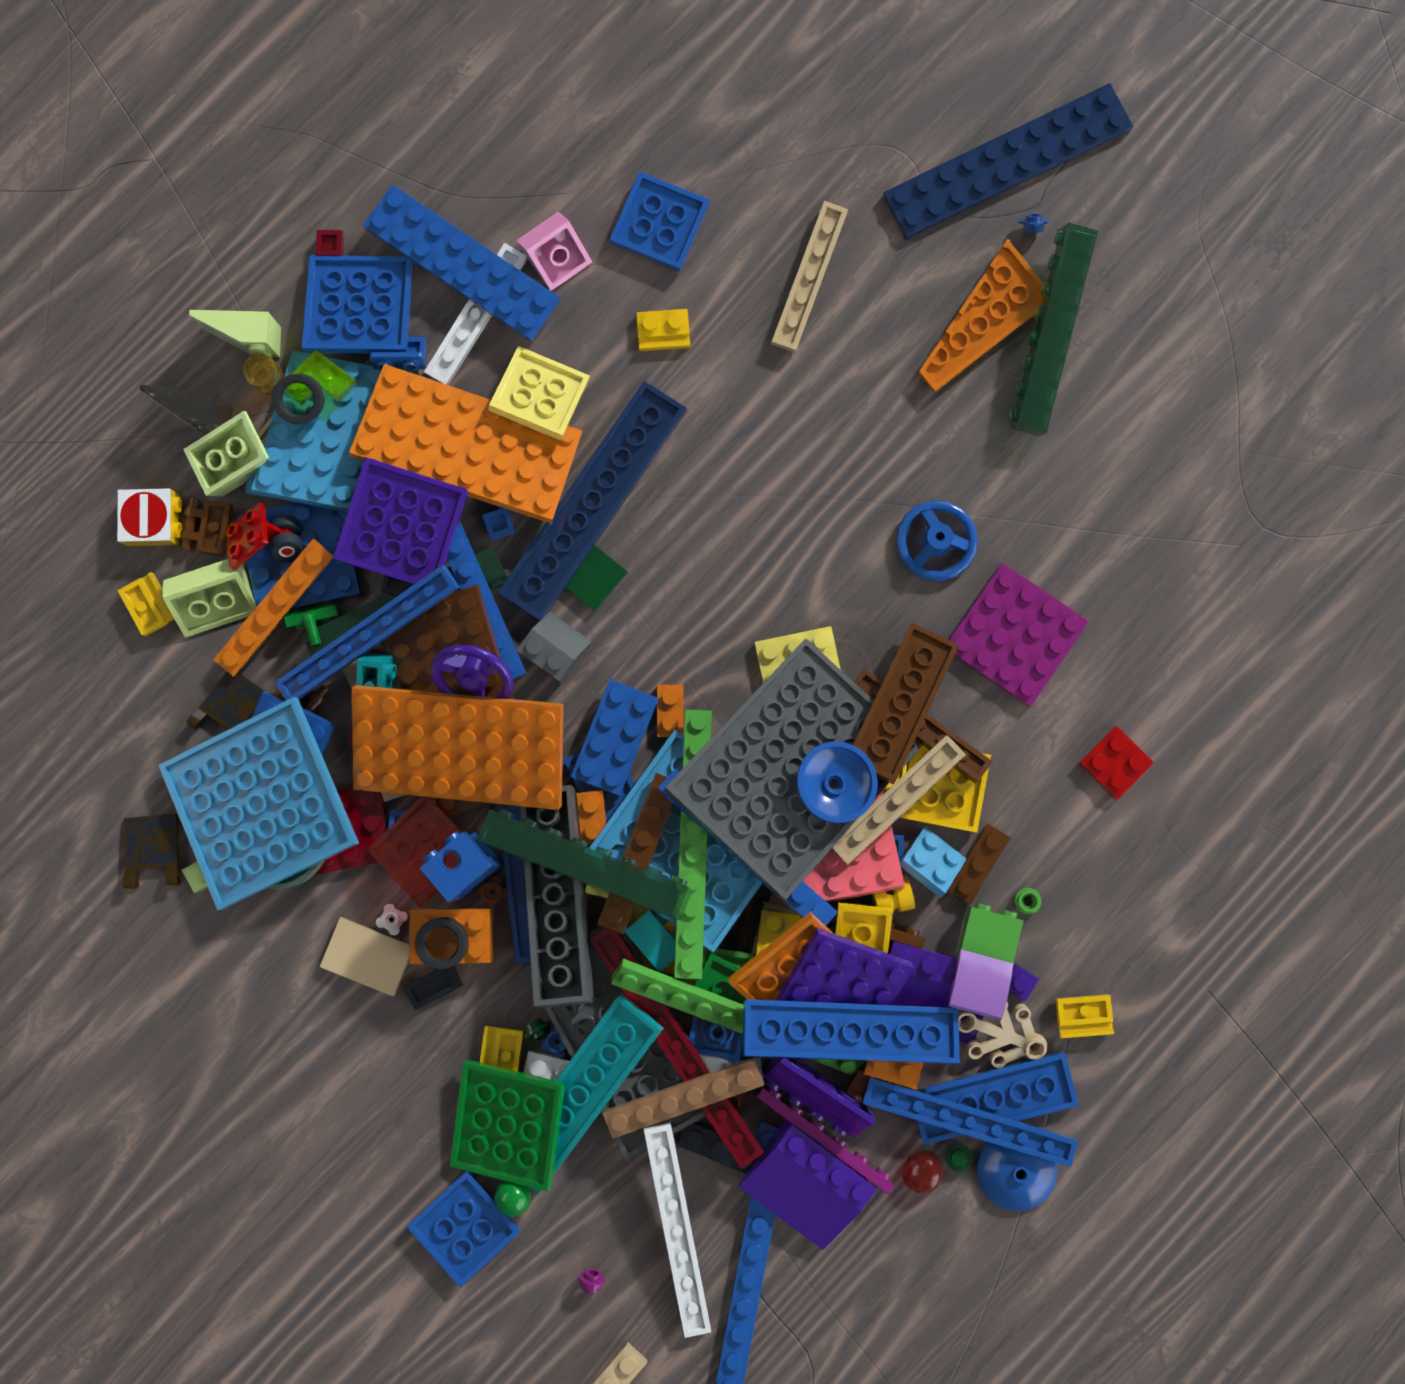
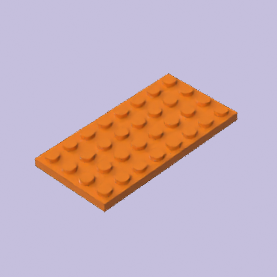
[349,364,582,524]
[352,685,563,810]

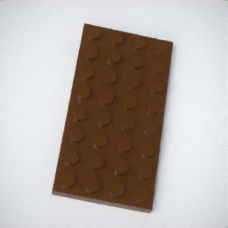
[386,585,514,817]

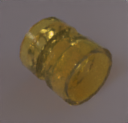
[243,353,285,396]

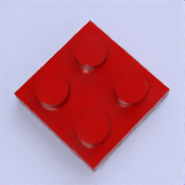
[1078,726,1154,800]

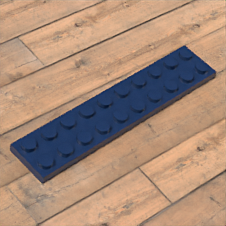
[883,83,1134,240]
[498,381,688,621]

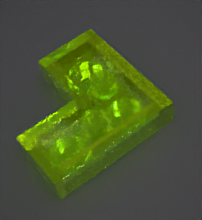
[284,350,356,405]

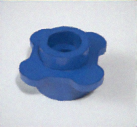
[1018,213,1050,233]
[542,1026,566,1058]

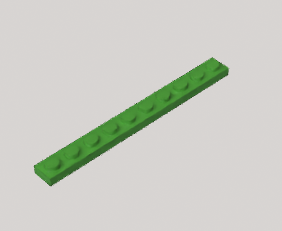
[674,709,712,979]
[611,959,865,1076]

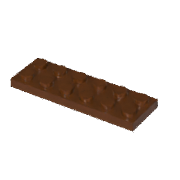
[853,622,959,785]

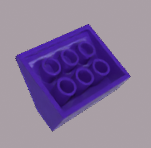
[888,940,984,1044]
[763,1057,876,1138]
[738,1119,877,1250]

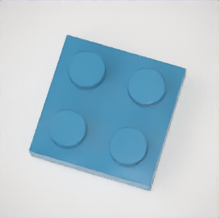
[900,827,966,898]

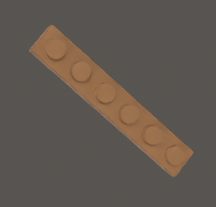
[602,1057,764,1139]

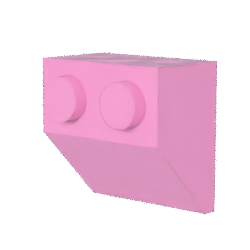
[516,212,592,291]

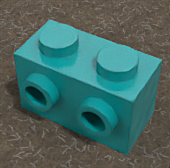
[356,652,397,688]
[625,909,676,973]

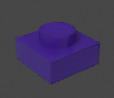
[1009,964,1039,1001]

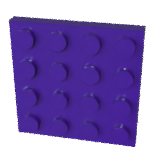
[333,457,469,584]
[775,928,914,1005]

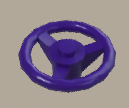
[430,645,514,699]

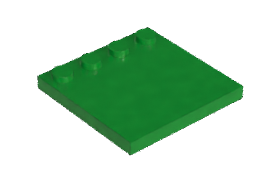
[450,1060,565,1192]

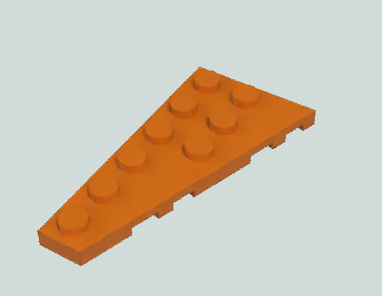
[918,239,1055,393]

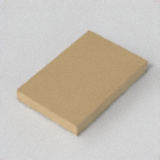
[320,917,410,996]

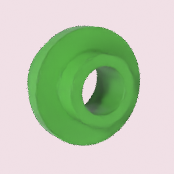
[1014,888,1041,914]

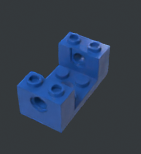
[420,831,504,902]

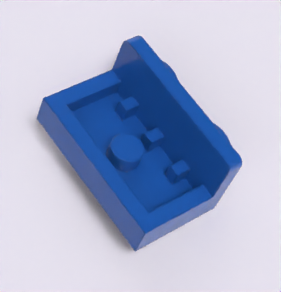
[370,337,427,372]

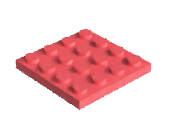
[803,790,905,902]

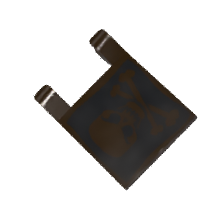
[187,671,265,730]
[123,814,181,889]

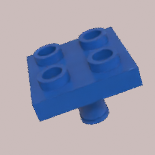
[689,1015,743,1061]

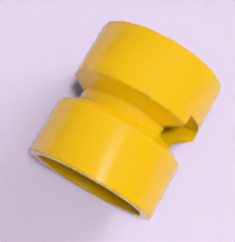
[871,875,915,914]

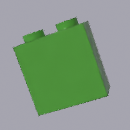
[955,903,1024,963]

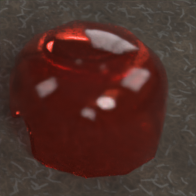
[902,1150,944,1194]

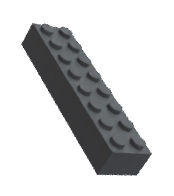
[520,785,594,1008]

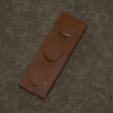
[947,824,1011,905]

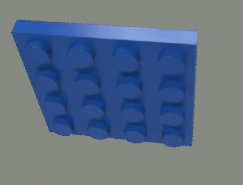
[302,255,414,354]
[238,503,362,611]

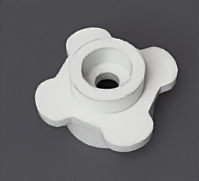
[376,904,408,935]

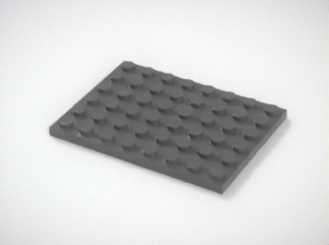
[664,638,922,901]

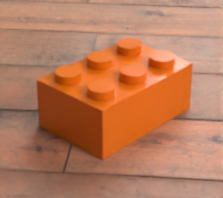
[410,908,494,964]

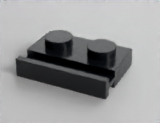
[717,900,764,953]

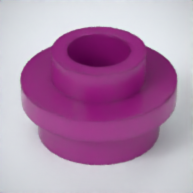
[578,1268,605,1293]

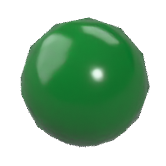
[494,1181,532,1217]

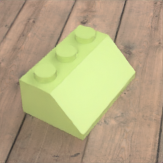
[163,559,256,638]

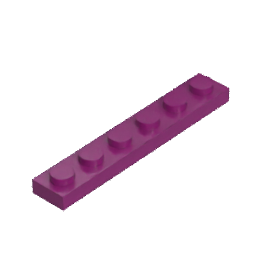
[754,1086,895,1195]

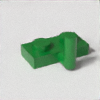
[284,601,342,645]

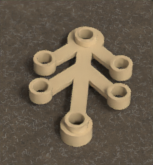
[958,1002,1047,1068]

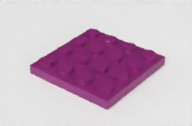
[949,563,1089,707]

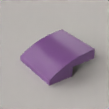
[948,949,1013,1021]

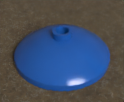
[797,741,878,823]
[976,1142,1057,1212]

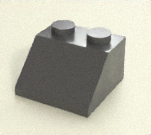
[516,612,592,684]

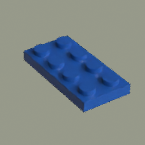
[571,679,659,796]

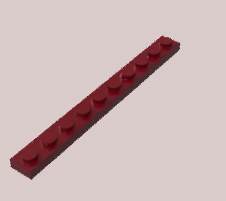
[590,928,764,1168]

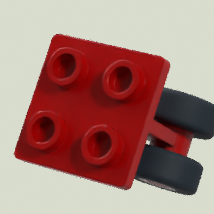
[226,503,303,570]

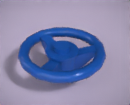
[896,500,978,582]

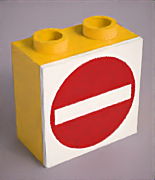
[117,489,182,546]

